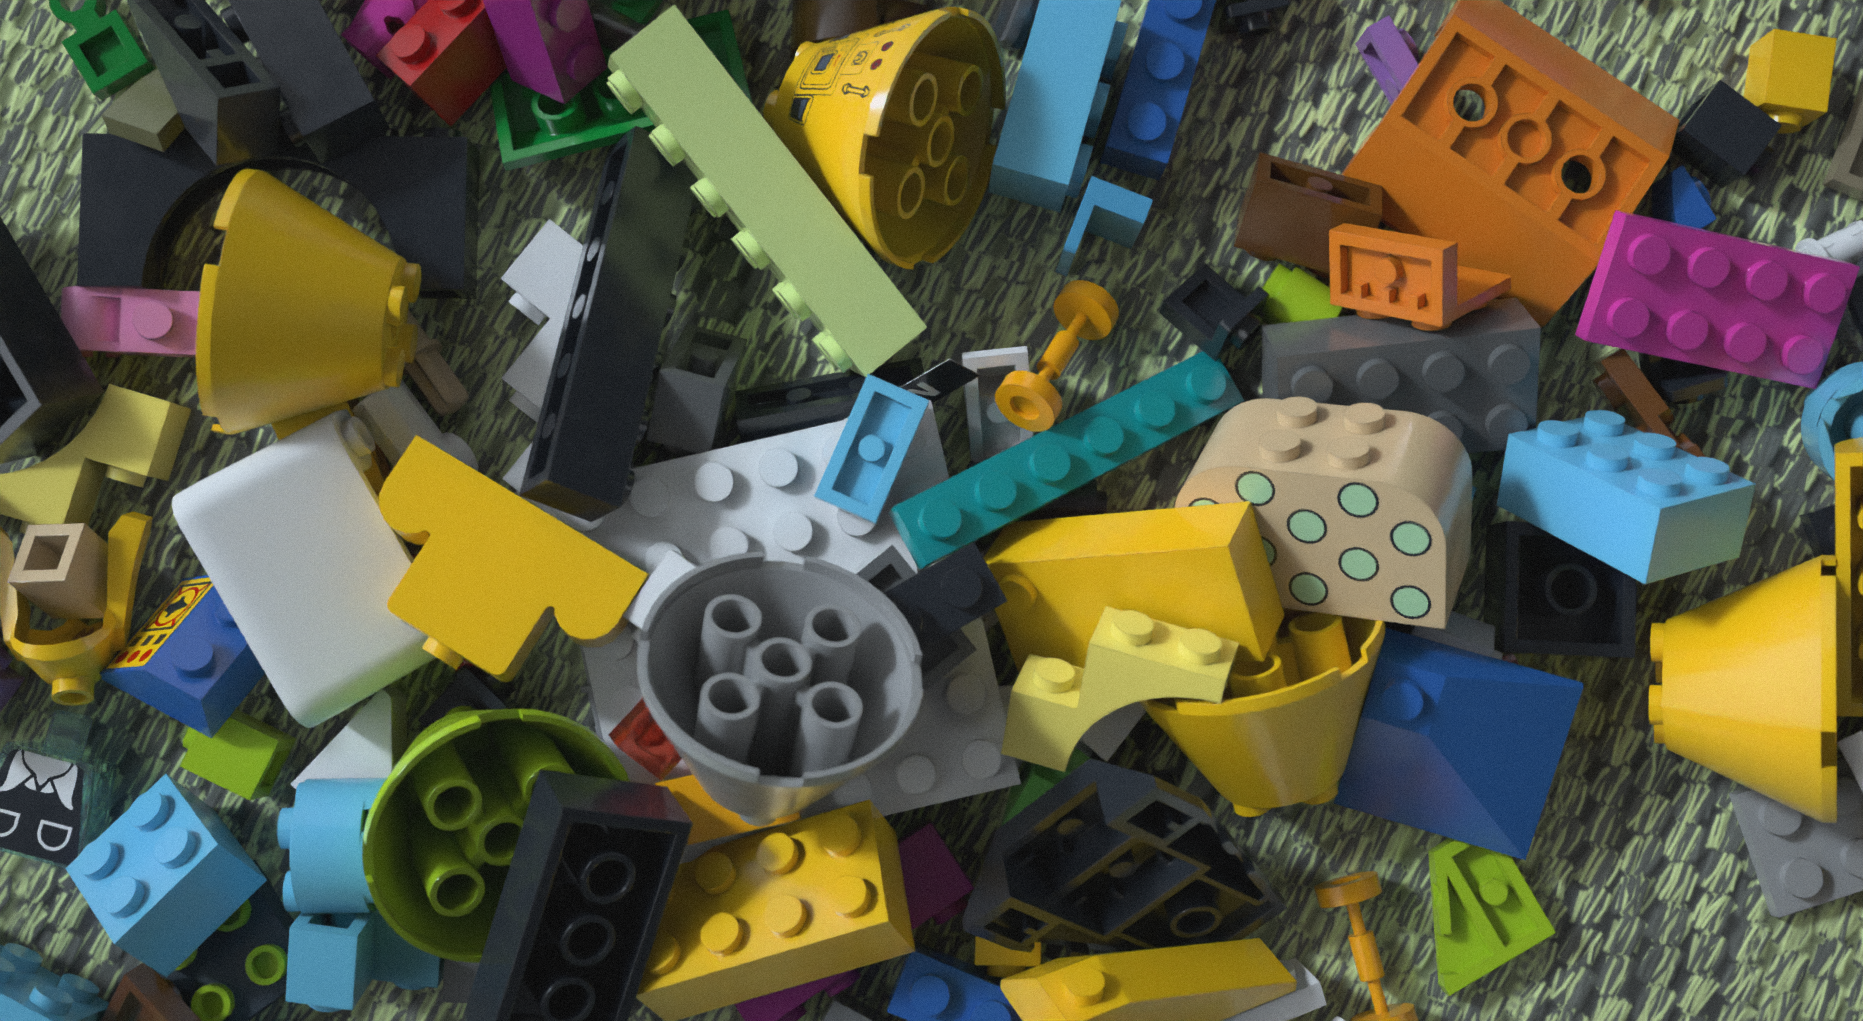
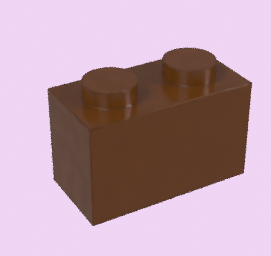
[1234,152,1382,278]

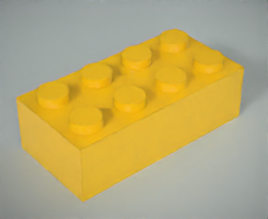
[636,799,915,1021]

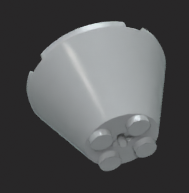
[637,551,924,826]

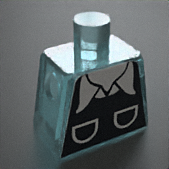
[0,710,116,868]

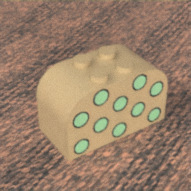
[1175,397,1473,629]

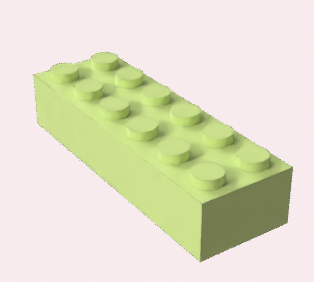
[607,5,927,377]

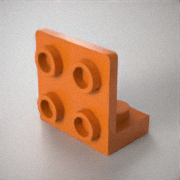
[1329,223,1511,331]

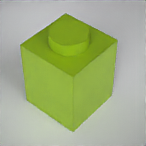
[179,709,297,800]

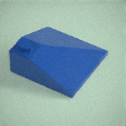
[1334,628,1583,860]

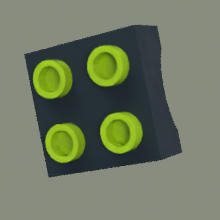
[156,860,294,1021]

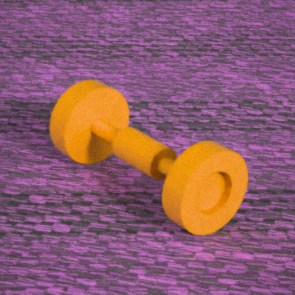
[995,280,1119,432]
[1314,871,1418,1021]

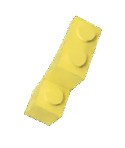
[0,384,191,534]
[1001,606,1239,772]

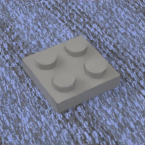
[1729,756,1863,918]

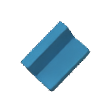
[1055,176,1153,276]

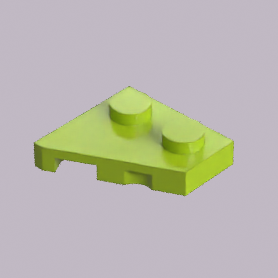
[1428,838,1556,996]

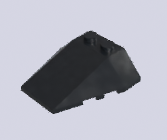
[962,759,1287,957]

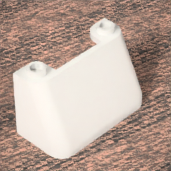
[172,409,436,728]

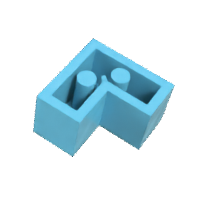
[285,903,444,1012]

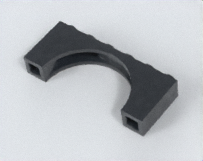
[77,127,480,299]

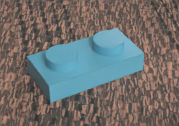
[814,374,929,524]

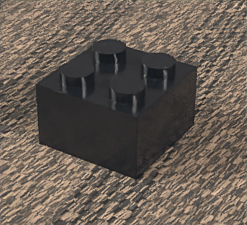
[1484,521,1637,658]

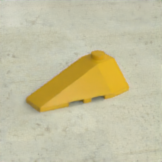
[1000,938,1297,1021]

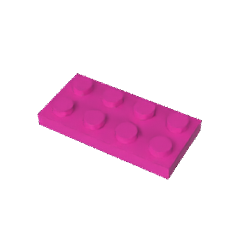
[1575,210,1860,389]

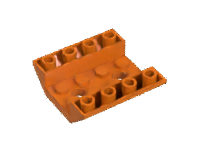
[1341,0,1679,328]

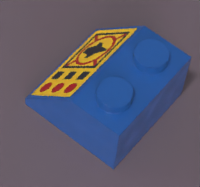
[100,575,265,739]

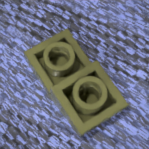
[102,69,185,152]

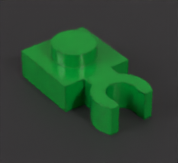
[49,0,157,101]

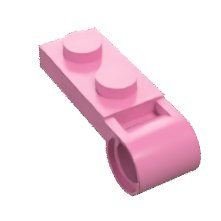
[61,286,200,358]

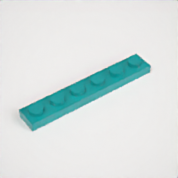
[888,351,1244,571]

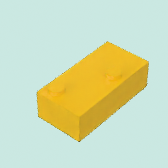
[984,501,1285,673]

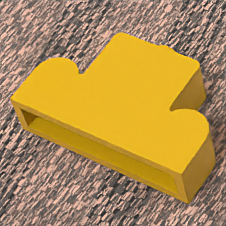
[379,435,650,682]

